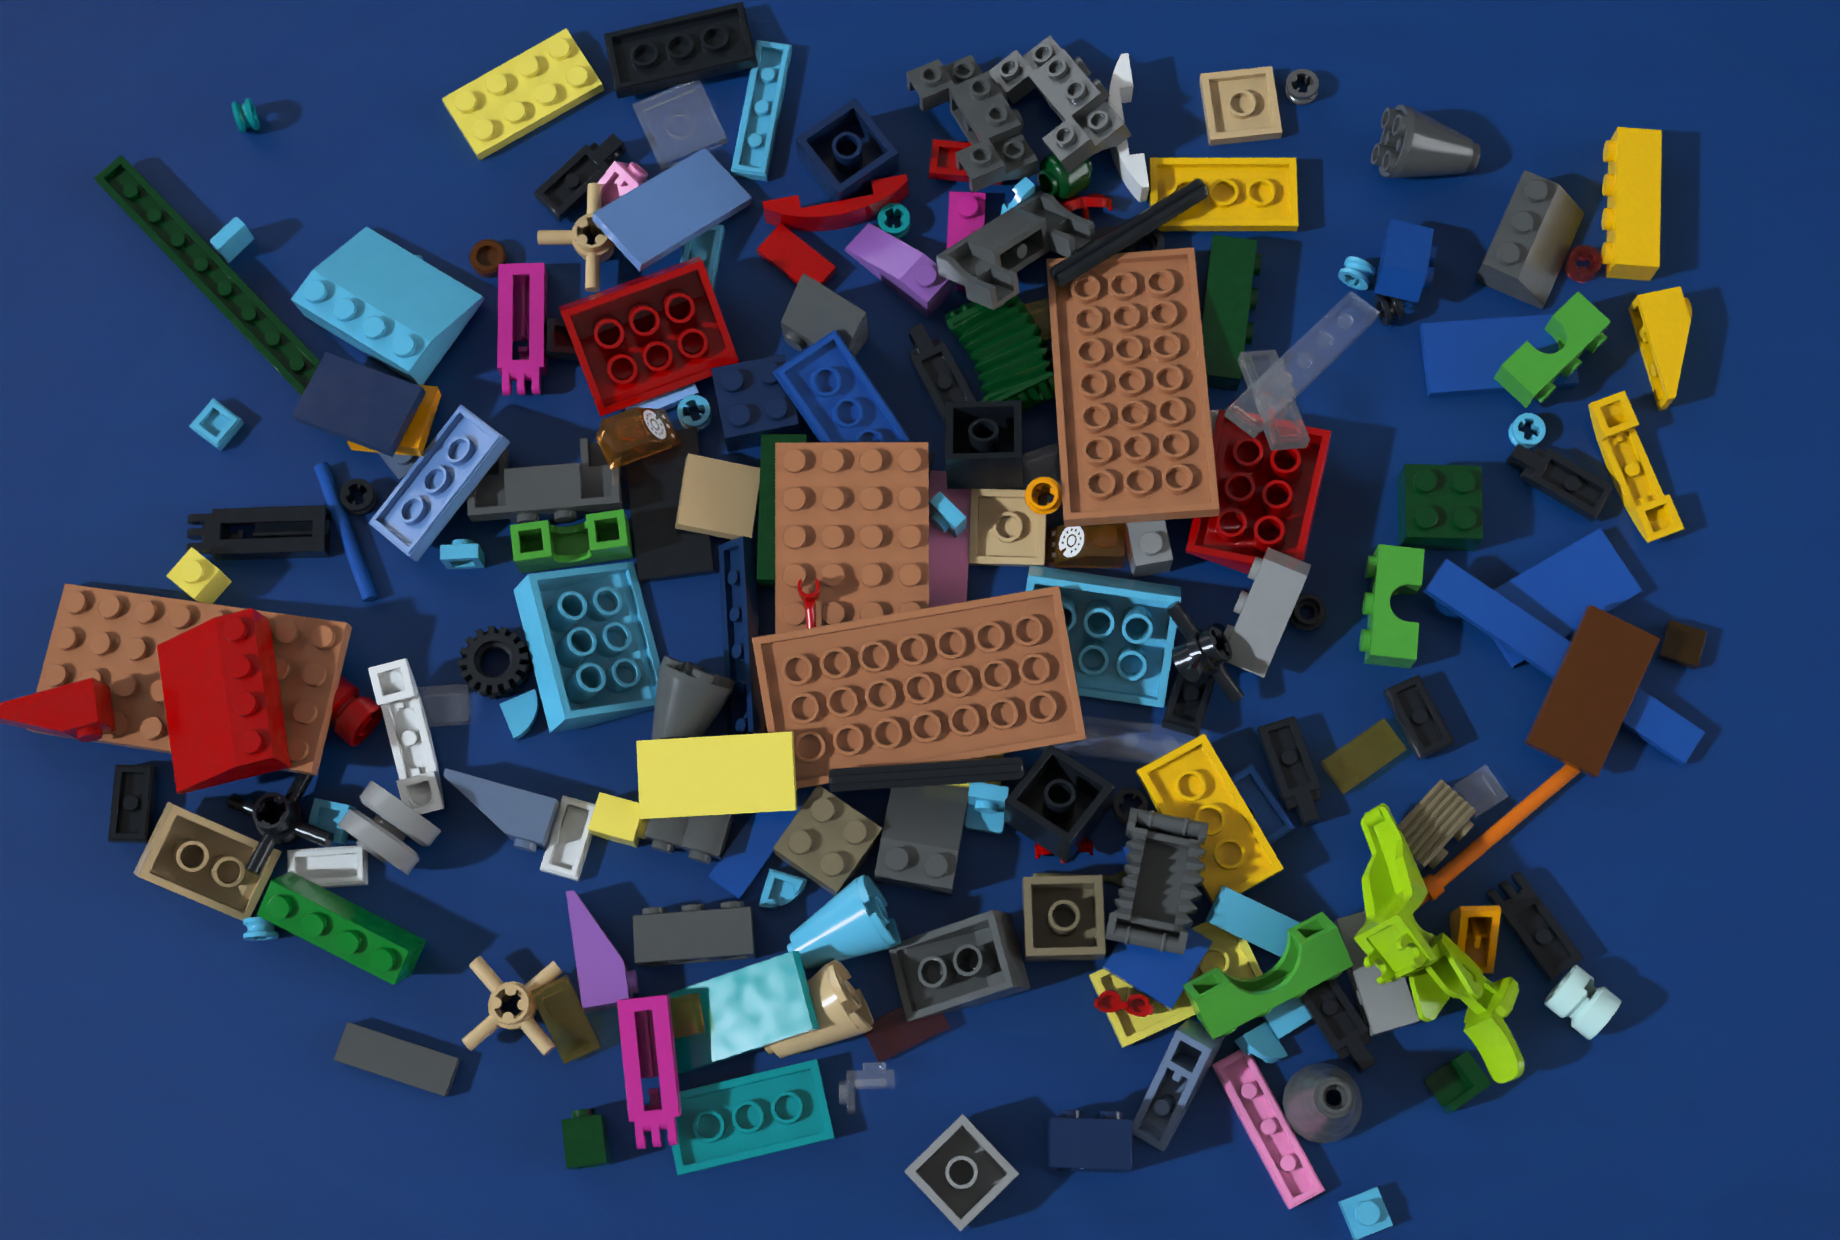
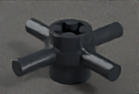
[1166,601,1244,703]
[227,773,334,875]

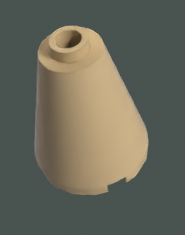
[764,959,874,1058]

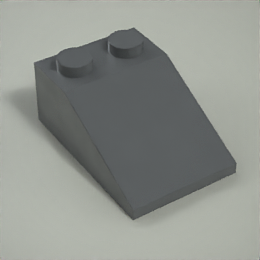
[874,785,969,896]
[888,910,1031,1022]

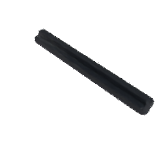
[1050,179,1208,287]
[829,756,1024,792]

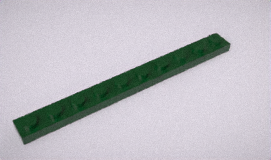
[94,155,321,397]

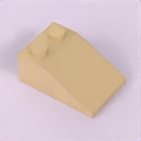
[133,802,282,921]

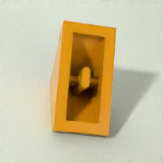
[1449,905,1501,973]

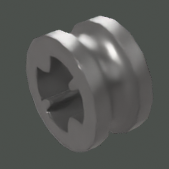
[1285,69,1319,105]

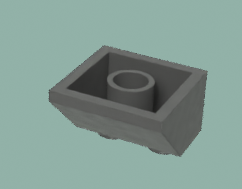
[781,273,869,357]

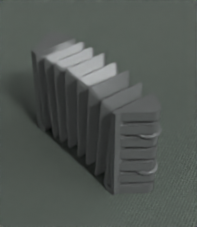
[1105,808,1209,955]

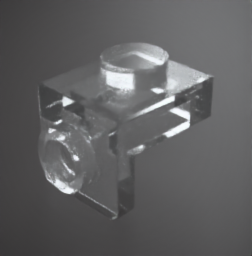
[839,1062,895,1114]

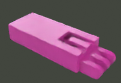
[497,262,548,396]
[617,994,682,1149]

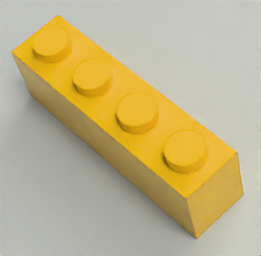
[1601,127,1662,281]

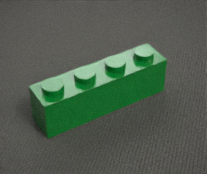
[257,871,426,985]

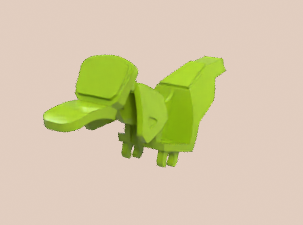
[1354,803,1525,1083]

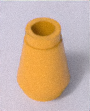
[1025,477,1062,515]

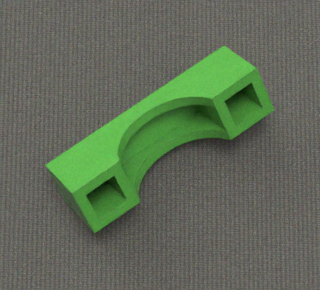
[1183,912,1354,1040]

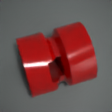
[329,675,383,747]

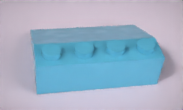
[291,226,485,385]
[513,561,661,733]
[1026,565,1181,708]

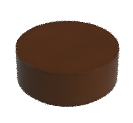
[469,239,508,278]

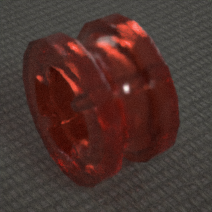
[1565,245,1602,282]

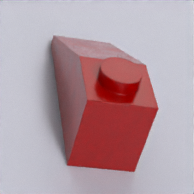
[0,678,116,742]

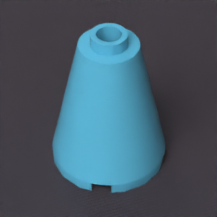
[787,875,901,969]

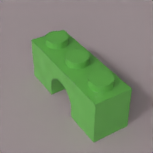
[1494,292,1611,408]
[510,509,633,574]
[1359,544,1425,669]

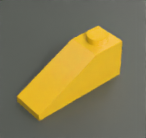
[1628,286,1692,411]

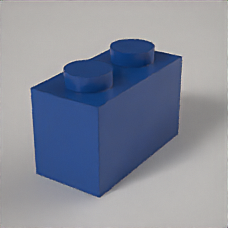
[1374,219,1438,303]

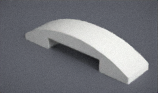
[1108,53,1149,202]
[368,658,445,815]

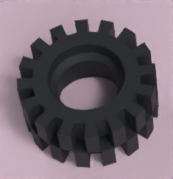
[459,626,532,699]

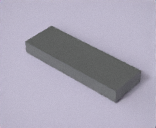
[333,1022,461,1097]

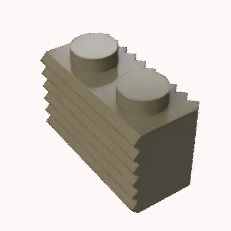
[1398,779,1476,871]

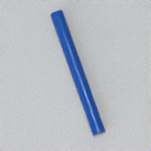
[314,462,378,602]

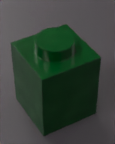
[561,1108,612,1170]

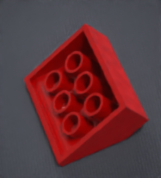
[559,256,739,417]
[1186,409,1331,574]
[157,608,291,794]

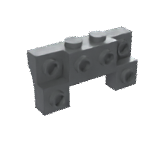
[988,35,1131,173]
[906,55,1038,193]
[936,191,1096,310]
[467,435,622,524]

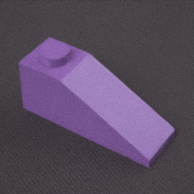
[845,223,952,318]
[566,890,639,1012]

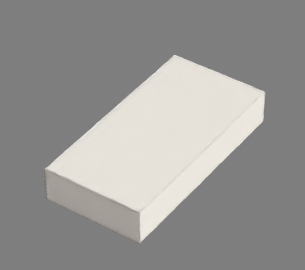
[540,795,596,881]
[287,845,368,888]

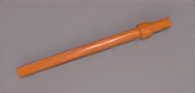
[1418,764,1580,908]

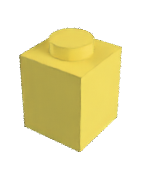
[166,547,232,604]
[588,792,649,848]

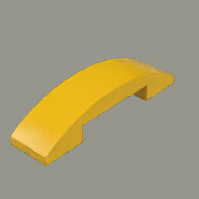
[1588,390,1685,543]

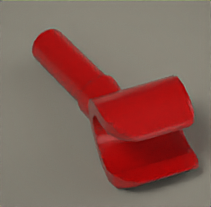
[797,578,821,628]

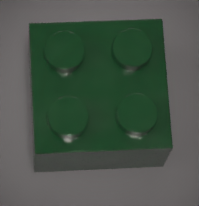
[1397,464,1483,551]

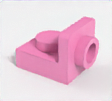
[598,161,648,207]

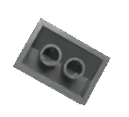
[1474,170,1585,309]

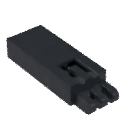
[186,505,331,561]

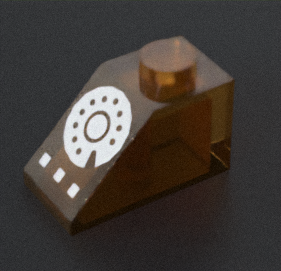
[596,407,680,470]
[1046,523,1125,569]

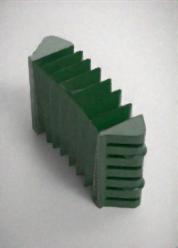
[945,294,1055,412]

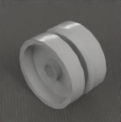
[338,781,441,875]

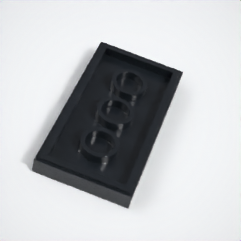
[603,2,758,99]
[622,428,715,584]

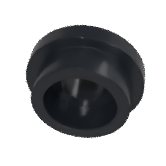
[1289,593,1326,631]

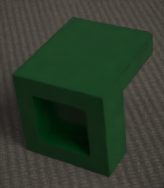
[1424,1050,1492,1114]

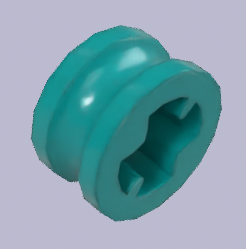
[232,98,260,134]
[877,203,911,240]

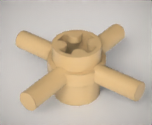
[537,183,615,292]
[461,956,563,1056]

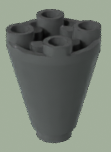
[1371,105,1480,178]
[651,655,736,740]
[1282,1063,1363,1144]

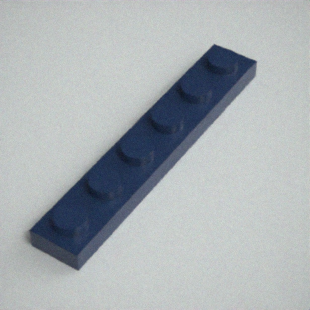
[718,536,765,735]

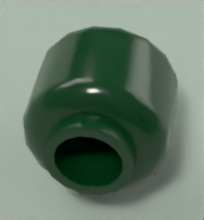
[1037,154,1092,201]

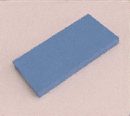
[592,148,752,272]
[369,405,510,562]

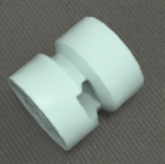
[1544,964,1621,1040]

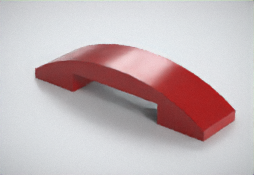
[762,174,909,232]

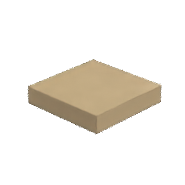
[1199,66,1282,146]
[675,453,760,540]
[969,489,1048,567]

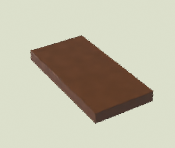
[1524,605,1660,778]

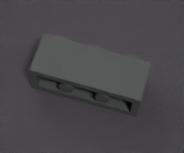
[633,901,756,967]

